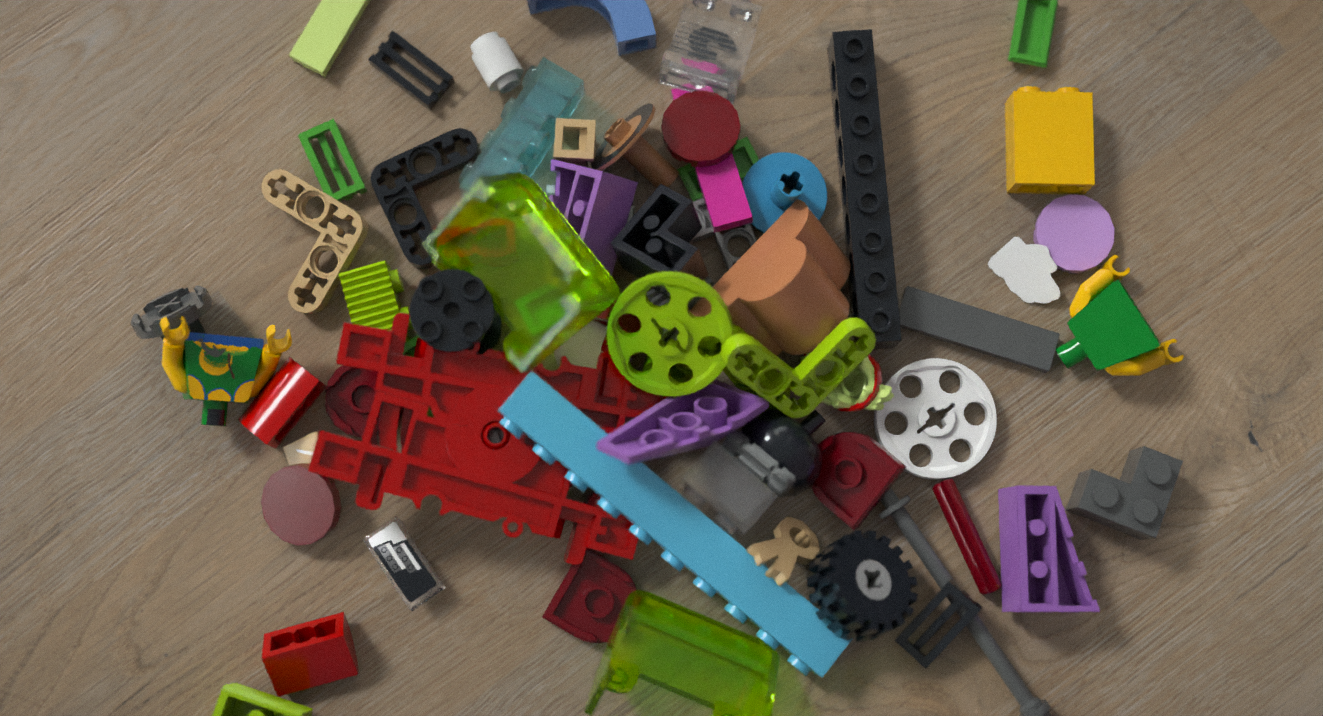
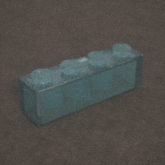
[458,57,585,219]

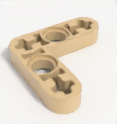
[261,169,368,315]

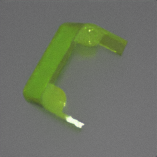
[584,590,780,716]

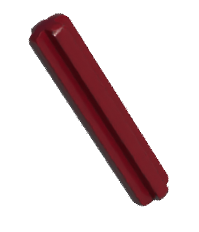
[933,479,1002,595]

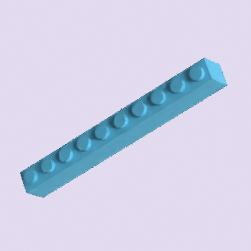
[497,371,853,678]

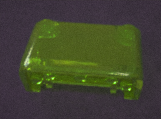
[422,172,620,372]

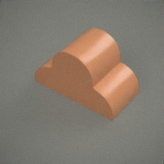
[690,199,851,356]

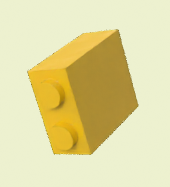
[1005,86,1095,195]

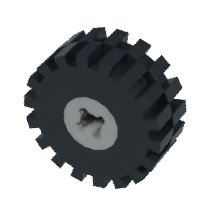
[807,530,918,642]

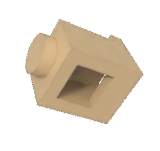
[553,118,596,168]

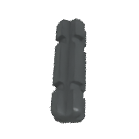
[722,431,796,495]

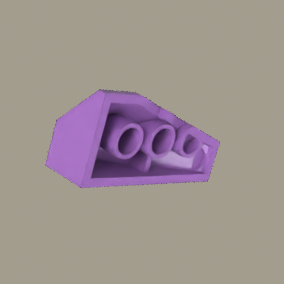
[596,379,769,465]

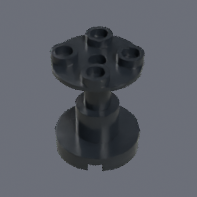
[410,269,502,355]

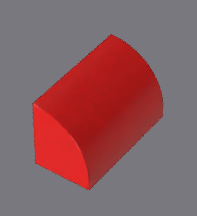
[238,357,327,449]
[261,612,358,697]

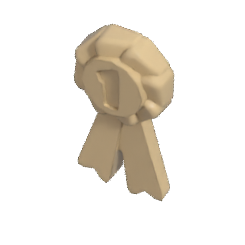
[746,517,820,586]

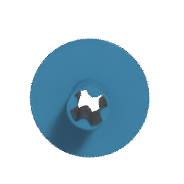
[742,152,827,233]

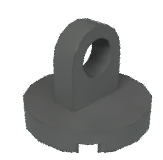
[130,285,213,340]

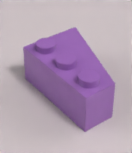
[544,159,638,299]
[998,485,1100,612]

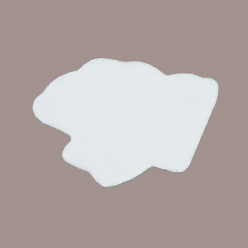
[988,237,1060,304]

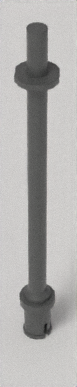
[878,487,1052,716]

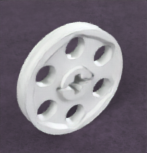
[874,358,997,480]

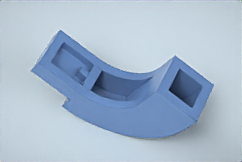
[527,0,656,56]

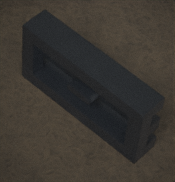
[368,30,455,110]
[895,579,982,669]

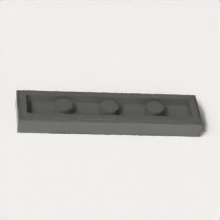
[899,286,1060,373]

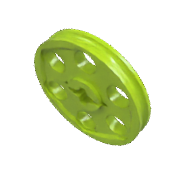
[607,271,733,397]

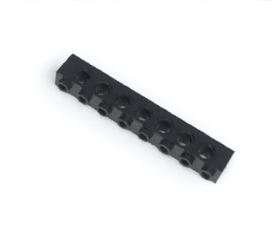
[827,29,902,350]

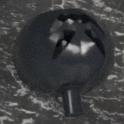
[740,410,826,497]

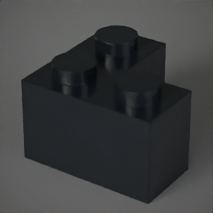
[611,184,709,297]

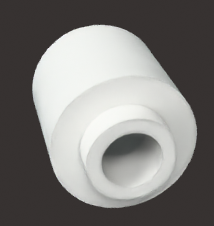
[470,32,524,93]

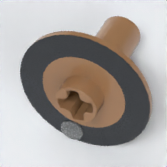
[591,103,679,189]

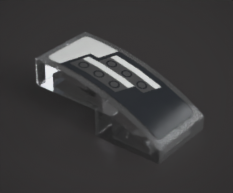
[363,516,446,611]

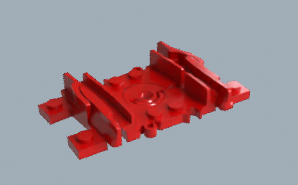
[308,313,669,565]

